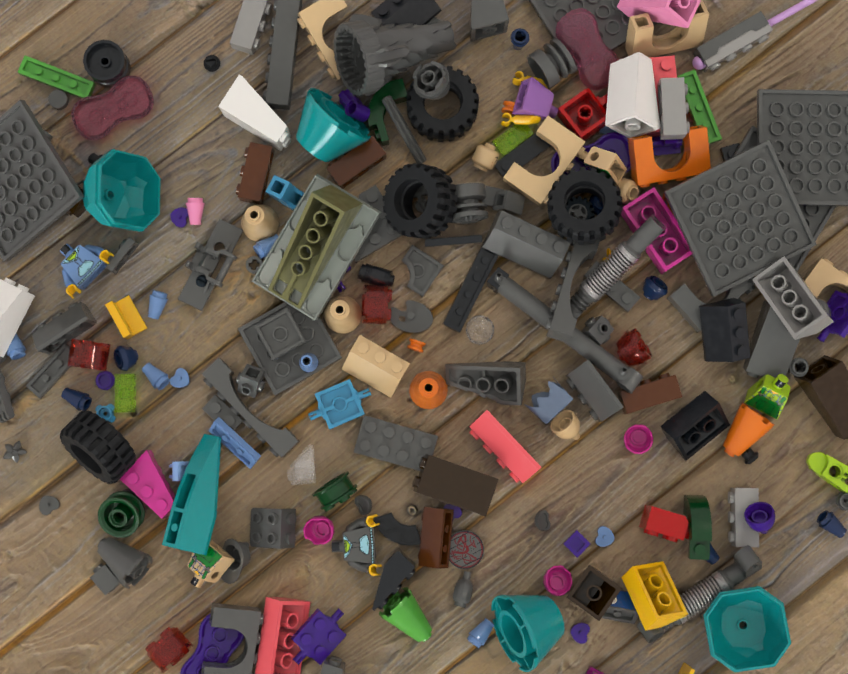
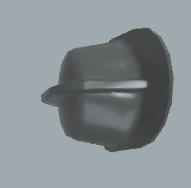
[221,539,251,584]

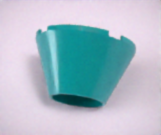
[296,88,371,162]
[491,595,565,672]

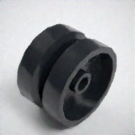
[83,40,131,88]

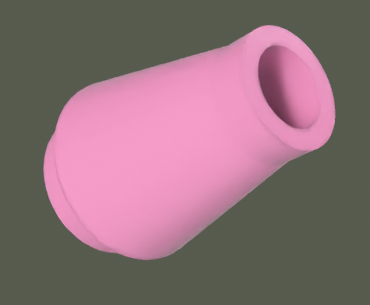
[186,198,205,225]

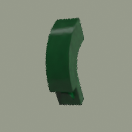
[368,78,407,146]
[683,495,712,560]

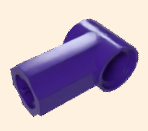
[338,89,370,122]

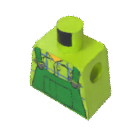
[744,374,791,419]

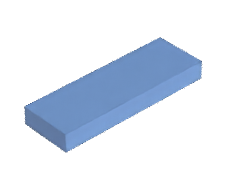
[208,417,261,469]

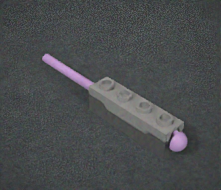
[692,0,818,72]

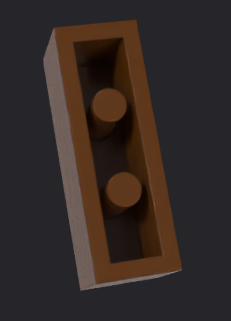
[326,136,387,189]
[236,142,275,205]
[617,373,683,414]
[418,507,454,569]

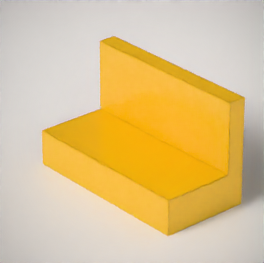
[105,295,147,340]

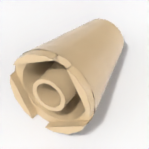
[241,204,279,242]
[324,296,362,334]

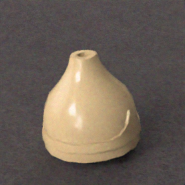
[550,410,580,440]

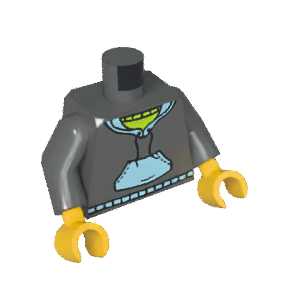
[332,514,382,576]

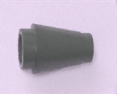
[788,358,809,377]

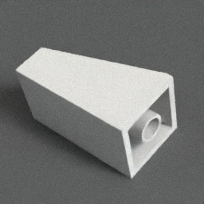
[605,52,660,138]
[218,75,291,151]
[0,277,35,358]

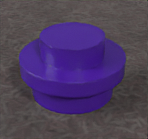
[95,371,115,390]

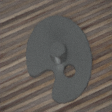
[388,300,433,333]

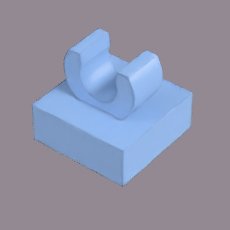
[169,461,189,481]

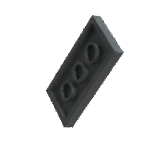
[354,415,438,471]

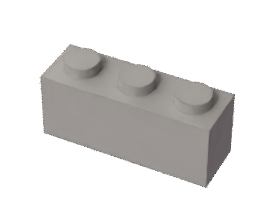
[230,0,272,55]
[658,77,690,140]
[728,487,759,547]

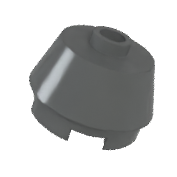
[413,61,450,100]

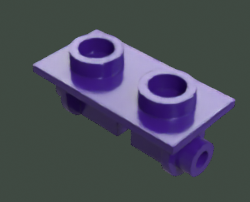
[652,136,682,156]

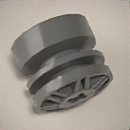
[527,38,576,89]
[451,183,489,224]

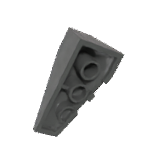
[445,361,526,406]

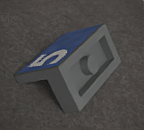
[602,590,638,624]

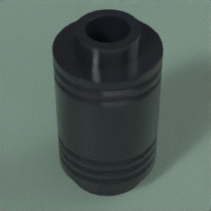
[358,264,395,289]

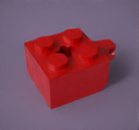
[557,88,608,141]
[639,505,689,543]

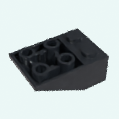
[372,548,416,611]

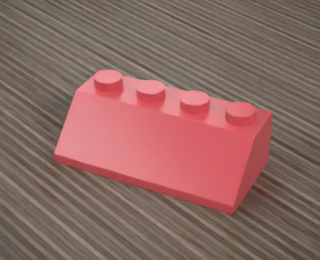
[469,410,542,483]
[255,597,311,674]

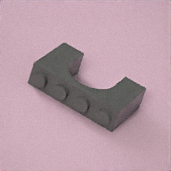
[667,276,756,332]
[201,603,264,674]

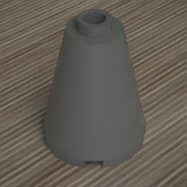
[97,537,153,589]

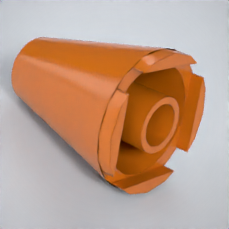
[409,371,448,409]
[723,402,775,457]

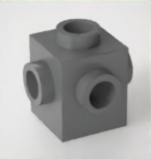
[581,315,614,345]
[236,364,265,398]

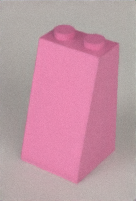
[617,0,701,28]

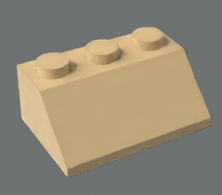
[342,335,410,398]

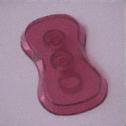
[556,8,619,90]
[71,76,154,140]

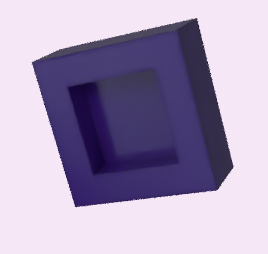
[563,530,591,558]

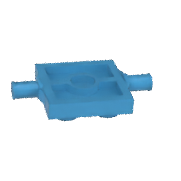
[308,379,371,430]

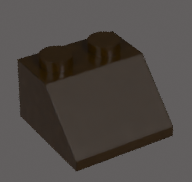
[567,565,622,621]

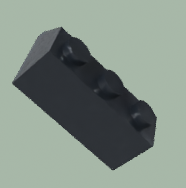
[371,0,441,26]
[699,298,751,362]
[660,391,730,461]

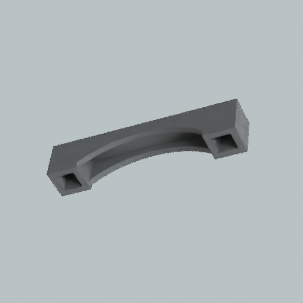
[545,239,600,344]
[202,358,300,458]

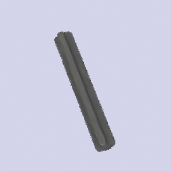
[382,95,426,164]

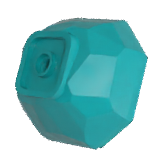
[83,149,161,232]
[703,586,791,673]

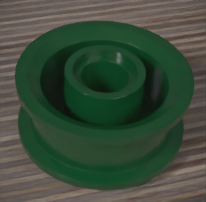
[312,471,358,512]
[98,491,145,538]

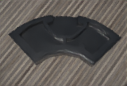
[373,512,421,546]

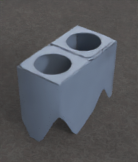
[524,377,573,425]

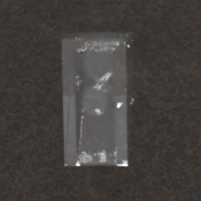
[287,444,316,485]

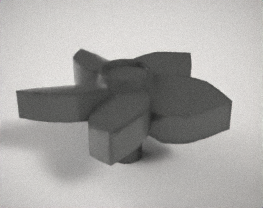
[3,441,27,463]

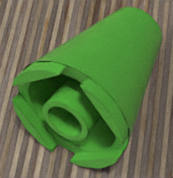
[379,587,432,642]

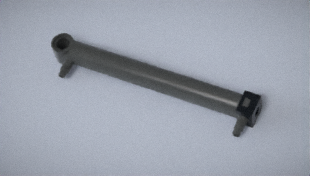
[487,267,643,394]

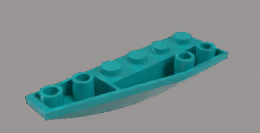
[162,434,221,556]

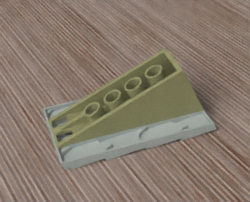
[251,174,382,321]

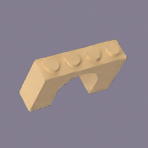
[297,0,347,81]
[625,0,709,58]
[503,116,585,207]
[803,258,848,339]

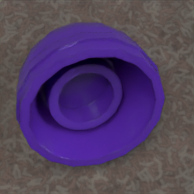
[744,502,775,534]

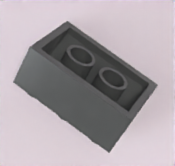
[32,302,97,354]
[566,359,624,422]

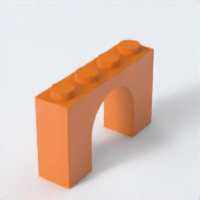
[627,125,711,188]

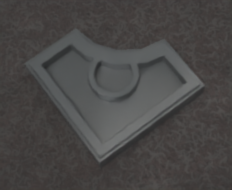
[402,245,444,297]

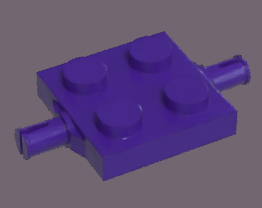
[817,290,848,342]
[291,608,346,665]

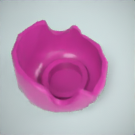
[624,424,653,454]
[303,516,335,545]
[543,565,573,596]

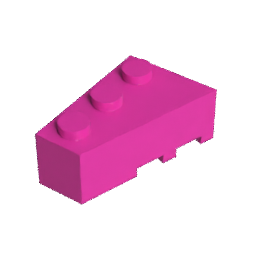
[120,450,175,519]

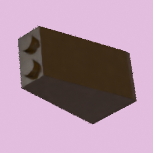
[794,355,848,440]
[412,454,499,517]

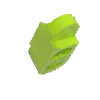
[806,452,848,493]

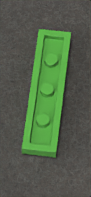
[18,55,96,101]
[677,70,722,145]

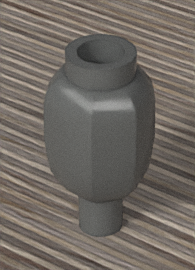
[453,571,473,608]

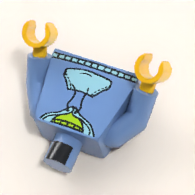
[60,244,114,299]

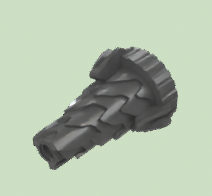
[333,14,457,96]

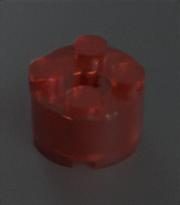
[361,285,392,324]
[67,339,110,371]
[145,627,193,673]

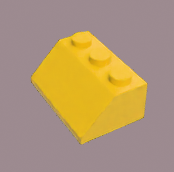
[621,561,688,631]

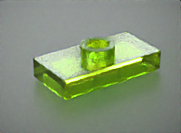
[492,125,534,157]
[115,374,136,413]

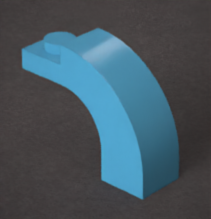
[265,175,304,211]

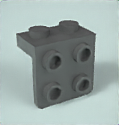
[250,508,296,549]

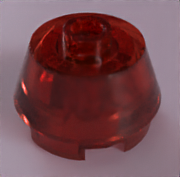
[616,328,652,366]

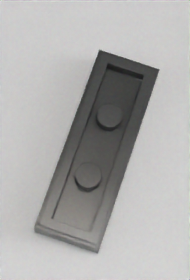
[26,343,80,399]

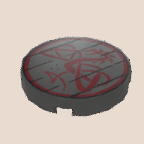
[449,530,484,569]

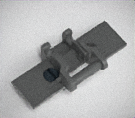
[178,219,243,311]

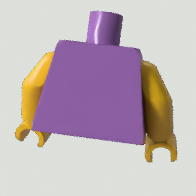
[501,71,558,127]

